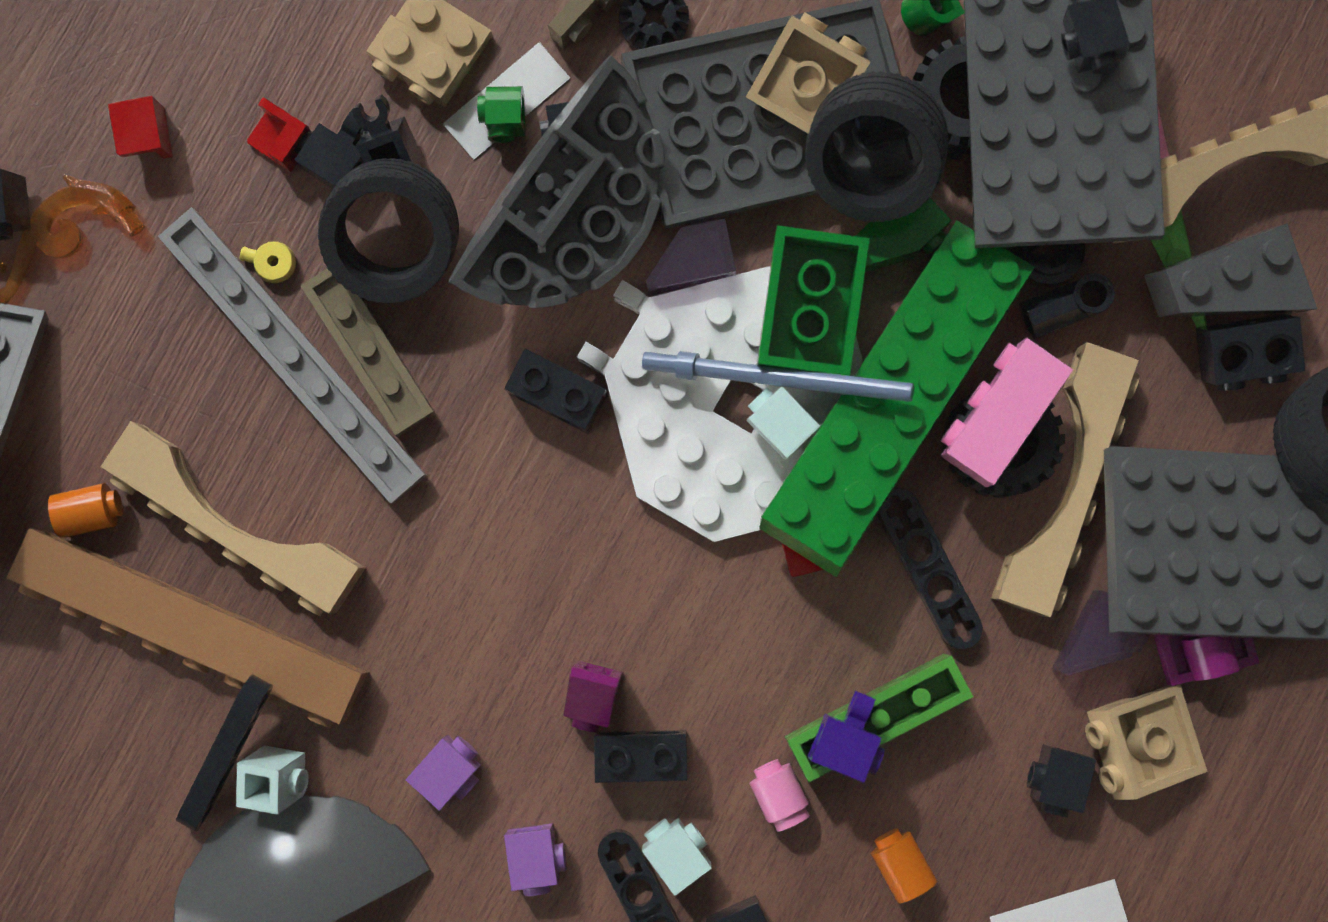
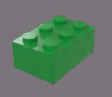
[756,225,870,376]

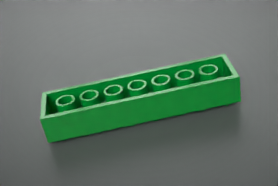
[759,220,1035,578]

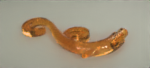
[0,174,145,304]

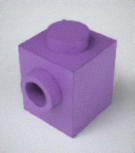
[406,735,481,811]
[504,823,567,896]

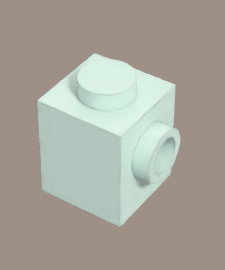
[746,386,820,459]
[236,746,309,815]
[642,818,712,896]

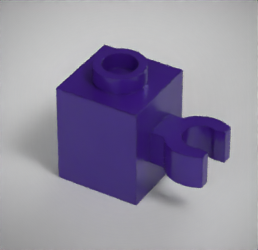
[807,691,885,782]

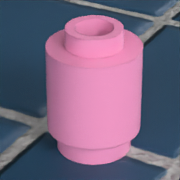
[749,759,810,832]

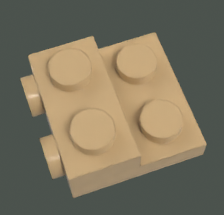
[366,0,493,107]
[746,12,870,133]
[1085,684,1207,800]

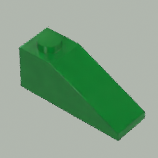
[855,197,952,272]

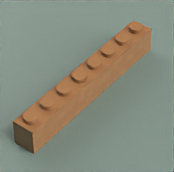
[7,528,369,728]

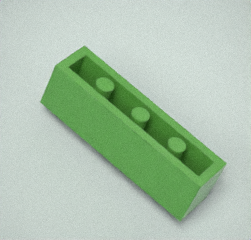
[784,654,973,782]

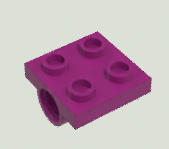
[1154,635,1260,686]

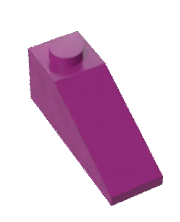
[563,661,622,733]

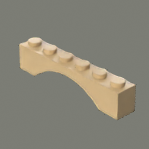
[1113,95,1328,244]
[991,342,1140,617]
[101,421,366,616]

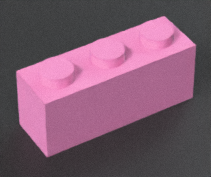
[941,338,1073,487]

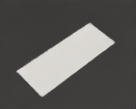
[443,42,570,159]
[990,879,1128,922]

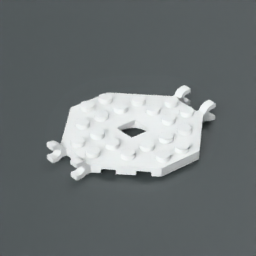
[577,266,863,542]

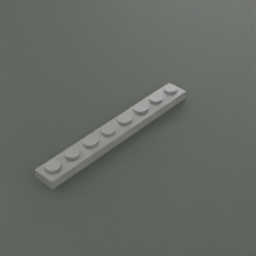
[158,207,427,505]

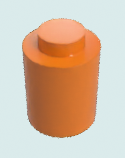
[48,483,123,539]
[871,828,938,903]

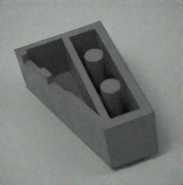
[1144,224,1317,317]

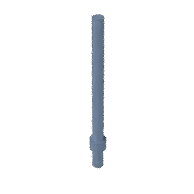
[642,351,914,402]

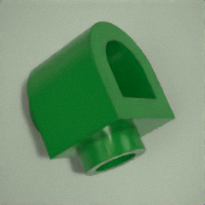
[901,0,964,36]
[477,86,526,143]

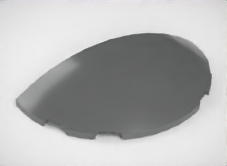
[448,56,664,308]
[173,793,430,922]

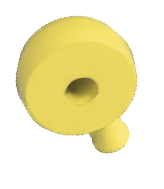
[239,242,296,283]

